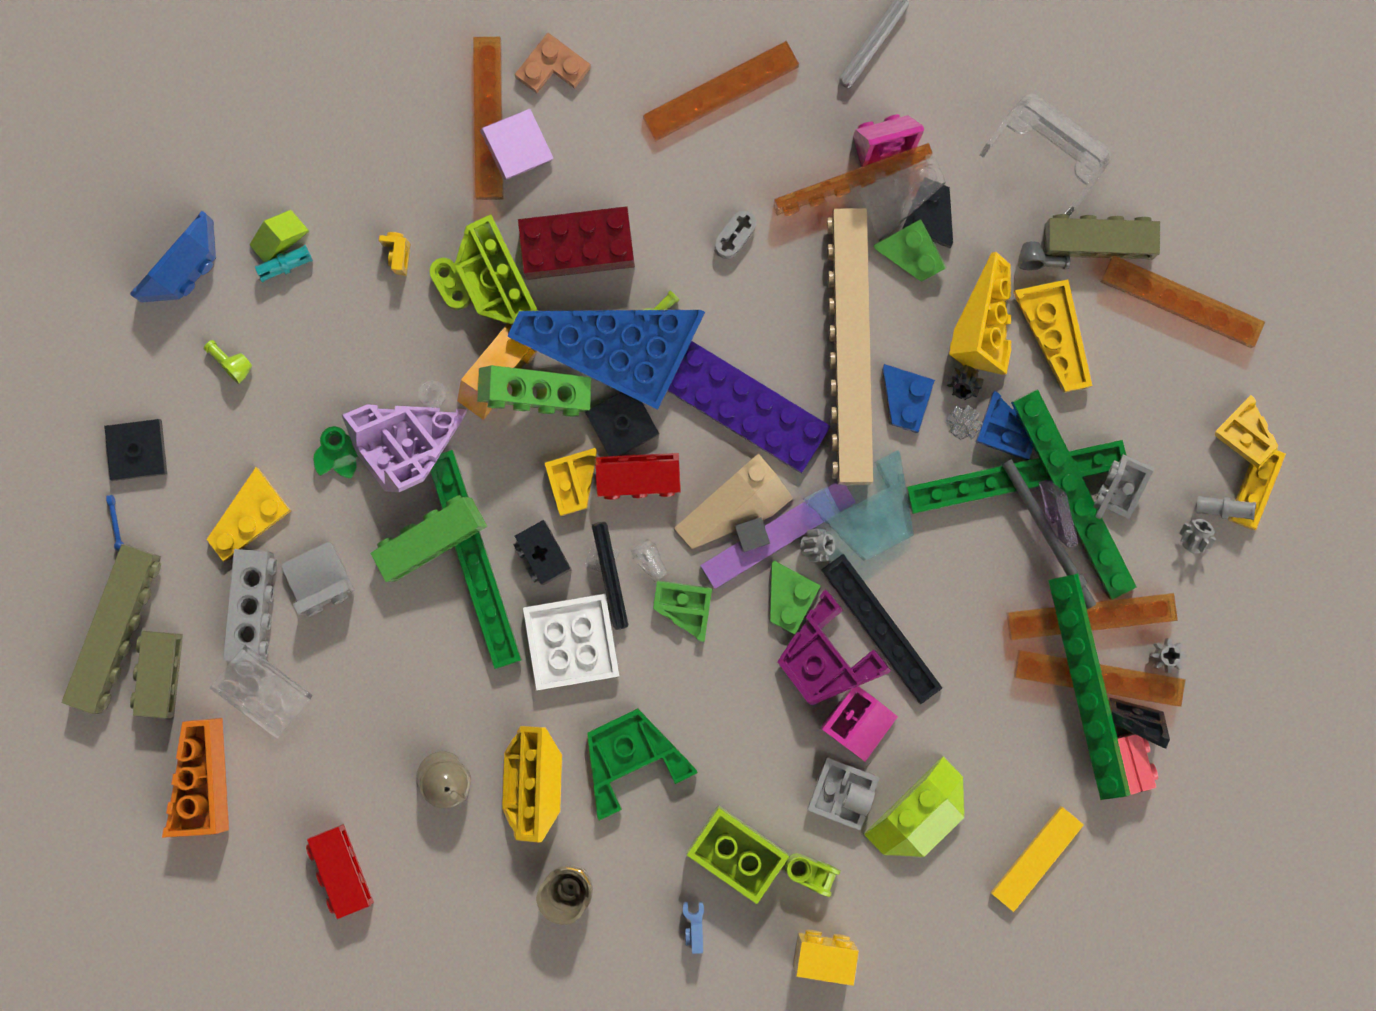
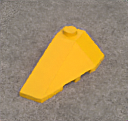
[949,252,1011,375]

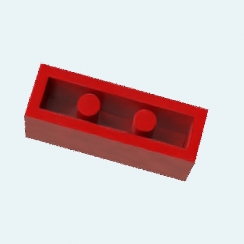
[595,453,681,500]
[306,824,374,919]

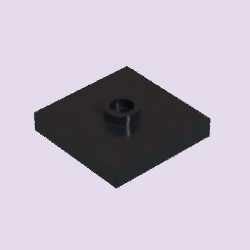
[585,392,660,456]
[104,419,167,481]

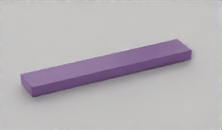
[700,482,856,589]

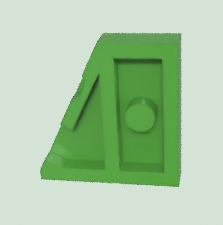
[873,219,947,282]
[770,561,821,635]
[653,580,712,642]

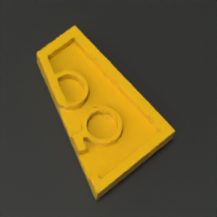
[206,467,291,562]

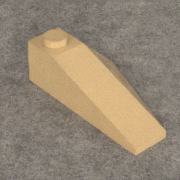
[674,454,793,549]

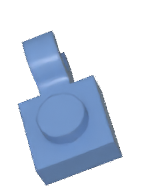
[683,901,704,954]

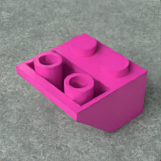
[820,686,898,762]

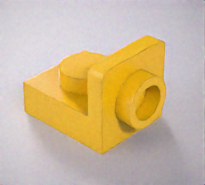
[378,232,411,276]

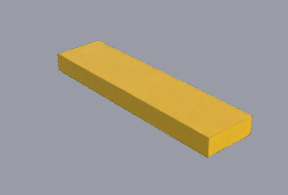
[990,806,1084,912]

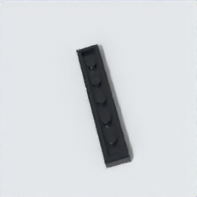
[821,554,943,705]

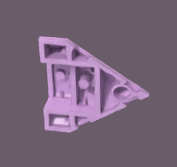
[342,404,467,492]

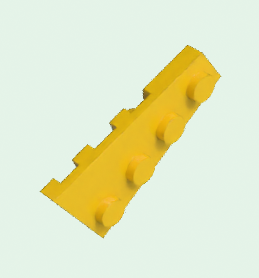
[1013,279,1093,393]

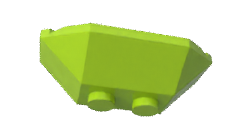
[454,214,538,325]
[864,756,965,857]

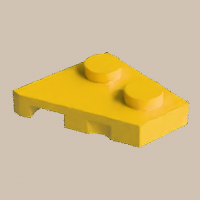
[1215,395,1278,469]
[545,448,597,516]

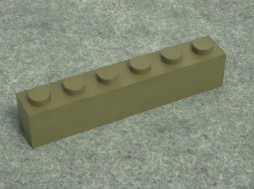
[61,544,161,714]

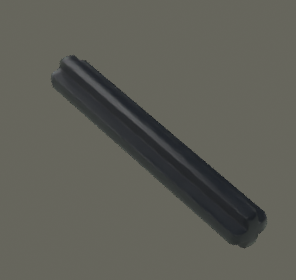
[592,522,629,630]

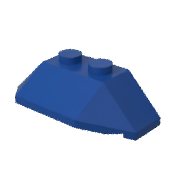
[130,211,216,303]

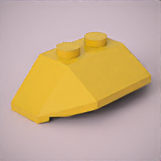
[502,726,562,843]

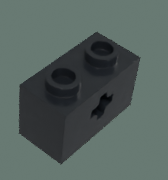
[513,520,572,585]

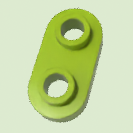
[429,257,471,310]

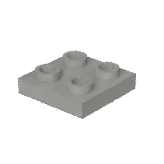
[807,757,880,830]

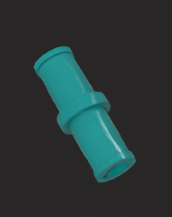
[255,245,313,283]

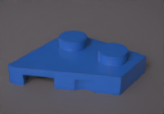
[882,364,935,433]
[975,391,1033,460]

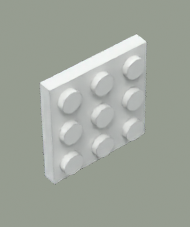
[523,594,620,690]

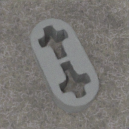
[715,210,756,259]

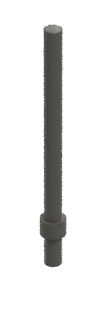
[1002,459,1097,609]

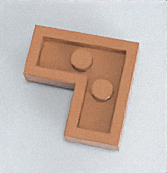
[515,33,591,93]

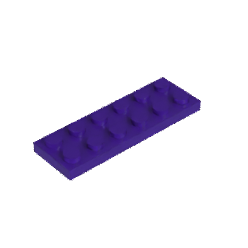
[667,341,831,474]

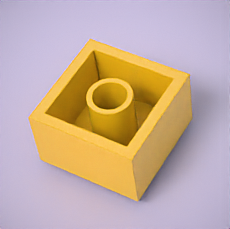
[793,930,859,986]

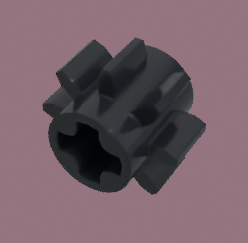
[947,365,984,400]

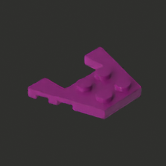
[777,589,891,705]

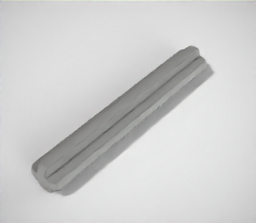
[839,0,909,89]

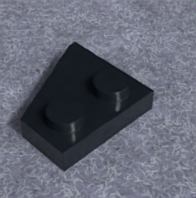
[902,177,953,249]
[1108,698,1170,749]

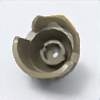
[417,751,471,809]
[536,865,593,925]

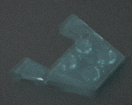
[803,450,914,561]

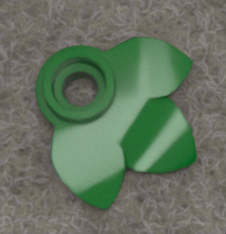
[313,426,358,479]

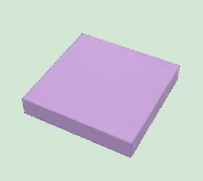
[480,109,554,181]

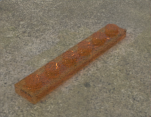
[473,36,504,200]
[643,41,799,141]
[773,143,933,216]
[1101,255,1265,348]
[1007,593,1178,640]
[1014,650,1186,707]

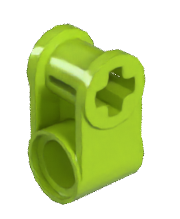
[784,853,841,897]

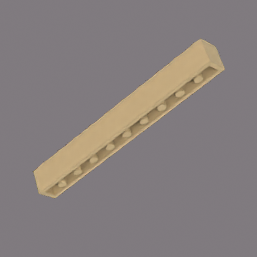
[827,208,873,485]

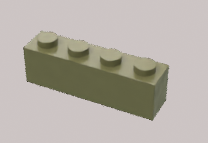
[1044,214,1160,260]

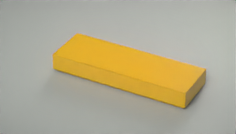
[1228,450,1286,530]

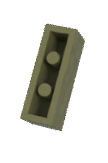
[130,631,183,718]

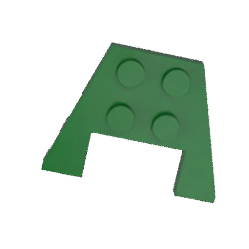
[587,708,698,821]

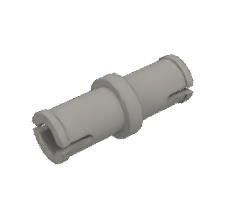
[1196,496,1256,520]

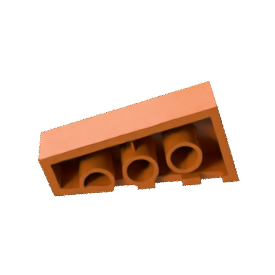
[162,718,229,838]

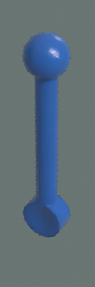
[106,495,124,552]

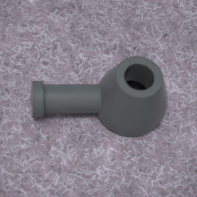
[1018,241,1071,270]

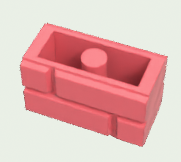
[1117,732,1158,795]

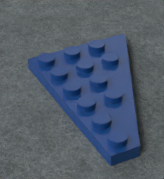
[507,310,705,410]

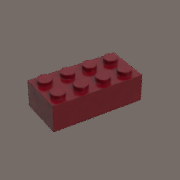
[518,206,635,280]

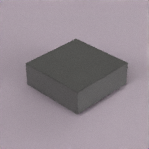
[735,517,770,552]

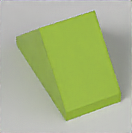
[249,210,309,263]

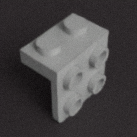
[1093,454,1154,519]
[282,542,355,617]

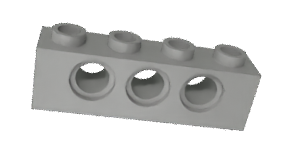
[223,549,277,664]

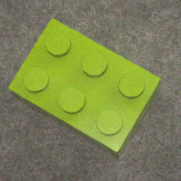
[687,805,789,904]

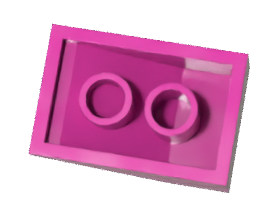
[853,114,924,168]

